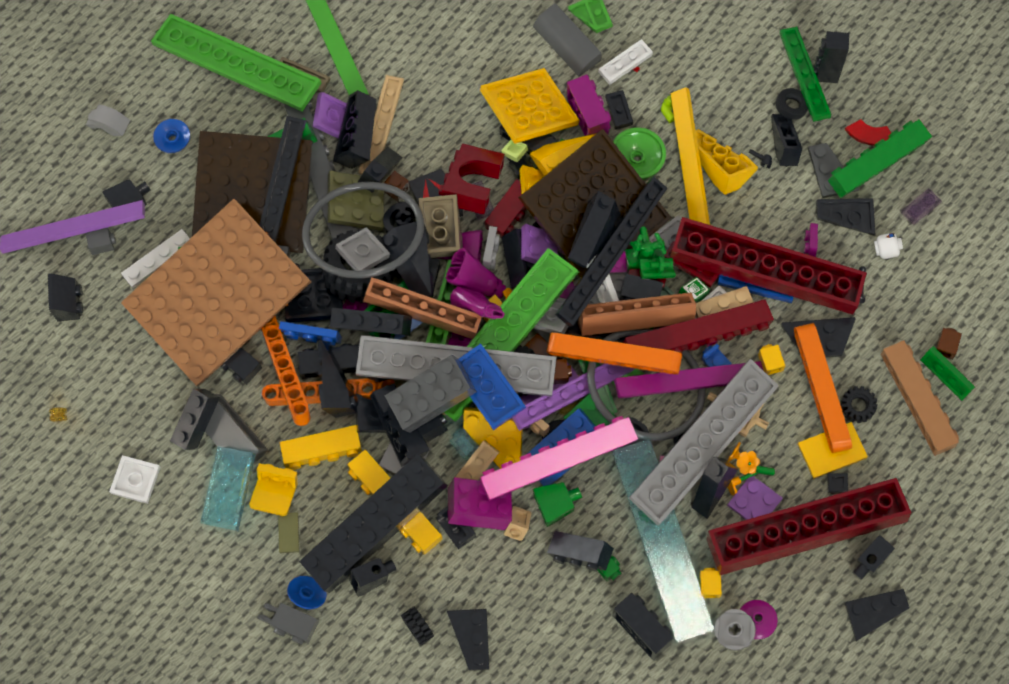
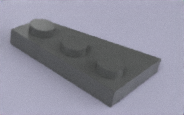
[808,143,859,198]

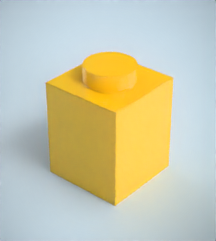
[758,344,785,375]
[699,568,722,598]

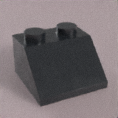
[48,273,83,322]

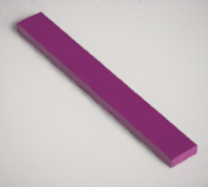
[614,361,763,399]

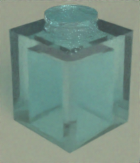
[449,428,479,460]

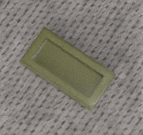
[278,512,300,553]

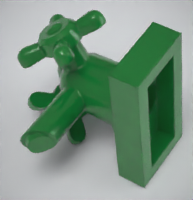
[625,227,667,270]

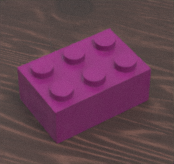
[566,74,611,136]
[448,477,512,530]

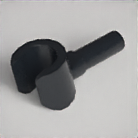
[749,149,772,169]

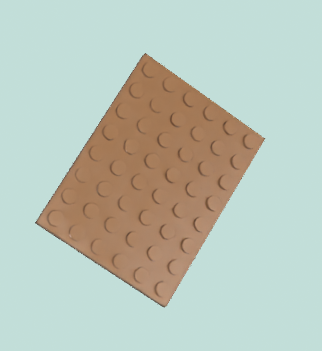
[121,199,311,387]

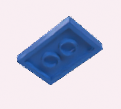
[279,321,342,346]

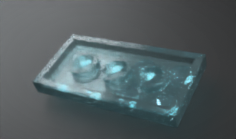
[200,446,256,531]

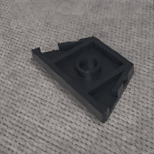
[781,317,856,357]

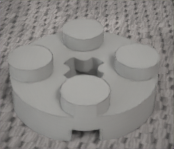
[714,609,756,651]

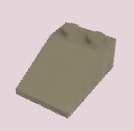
[419,195,463,258]

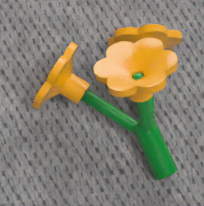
[727,442,775,496]

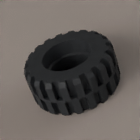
[322,229,395,304]

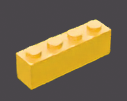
[280,425,362,470]

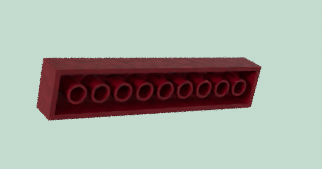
[670,217,867,315]
[706,478,912,575]

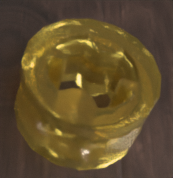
[49,407,67,422]

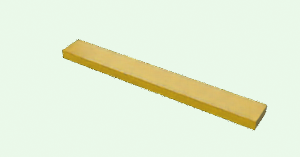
[670,87,710,225]

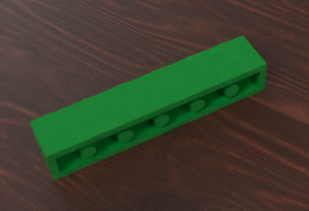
[828,119,932,199]

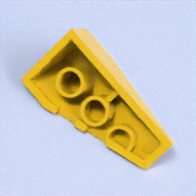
[696,129,758,195]
[530,134,595,176]

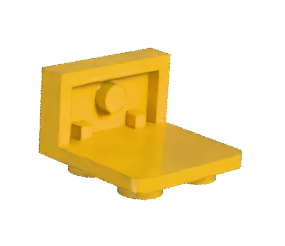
[249,463,298,516]

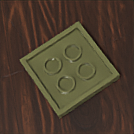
[328,171,384,231]

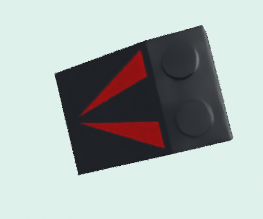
[409,168,463,217]

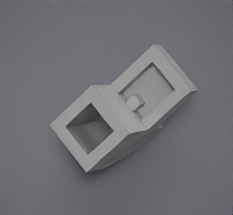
[86,105,130,136]

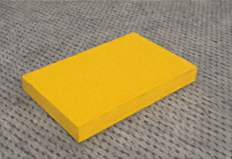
[797,422,868,479]

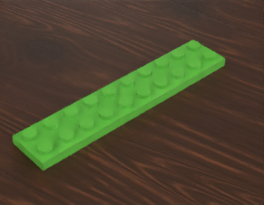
[151,14,321,112]
[443,248,579,422]

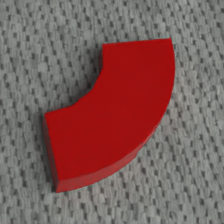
[845,119,891,146]

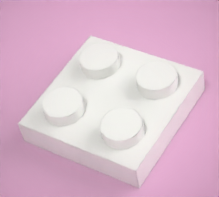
[109,455,161,504]

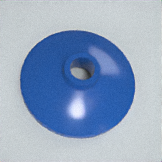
[153,119,190,153]
[287,576,327,609]

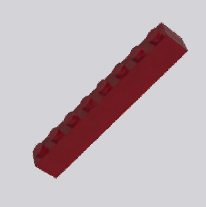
[623,299,774,353]

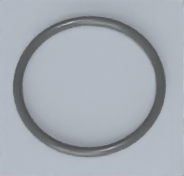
[302,182,424,279]
[587,328,706,441]

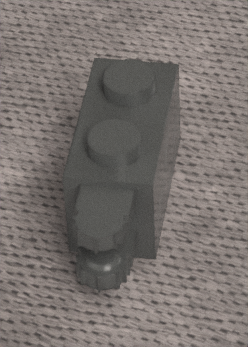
[258,603,319,645]

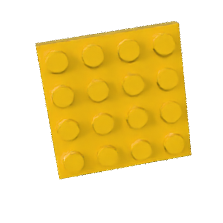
[480,68,580,144]

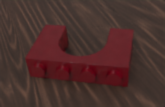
[439,143,505,215]

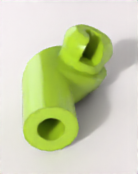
[661,95,675,123]

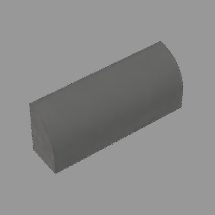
[533,3,602,77]
[205,394,268,472]

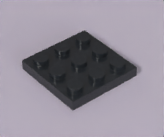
[285,268,343,323]

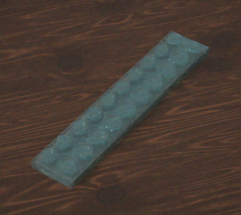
[612,439,714,643]

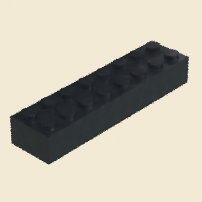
[299,454,448,593]

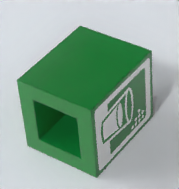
[678,277,710,303]

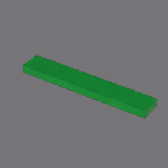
[780,26,832,122]

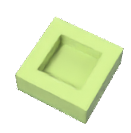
[502,139,528,162]

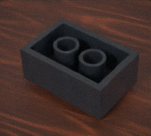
[612,593,673,661]

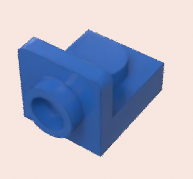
[702,344,732,367]

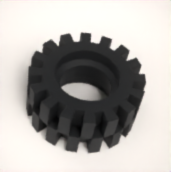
[840,386,878,423]
[401,606,434,645]

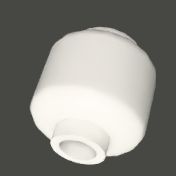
[874,233,903,259]

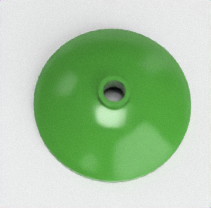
[613,128,666,180]

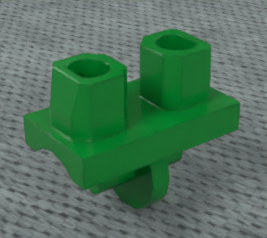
[638,256,676,279]

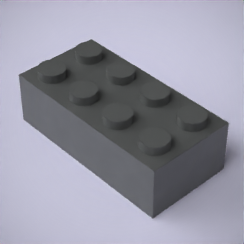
[385,355,477,433]

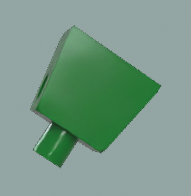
[533,482,582,527]

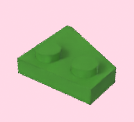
[568,0,613,33]

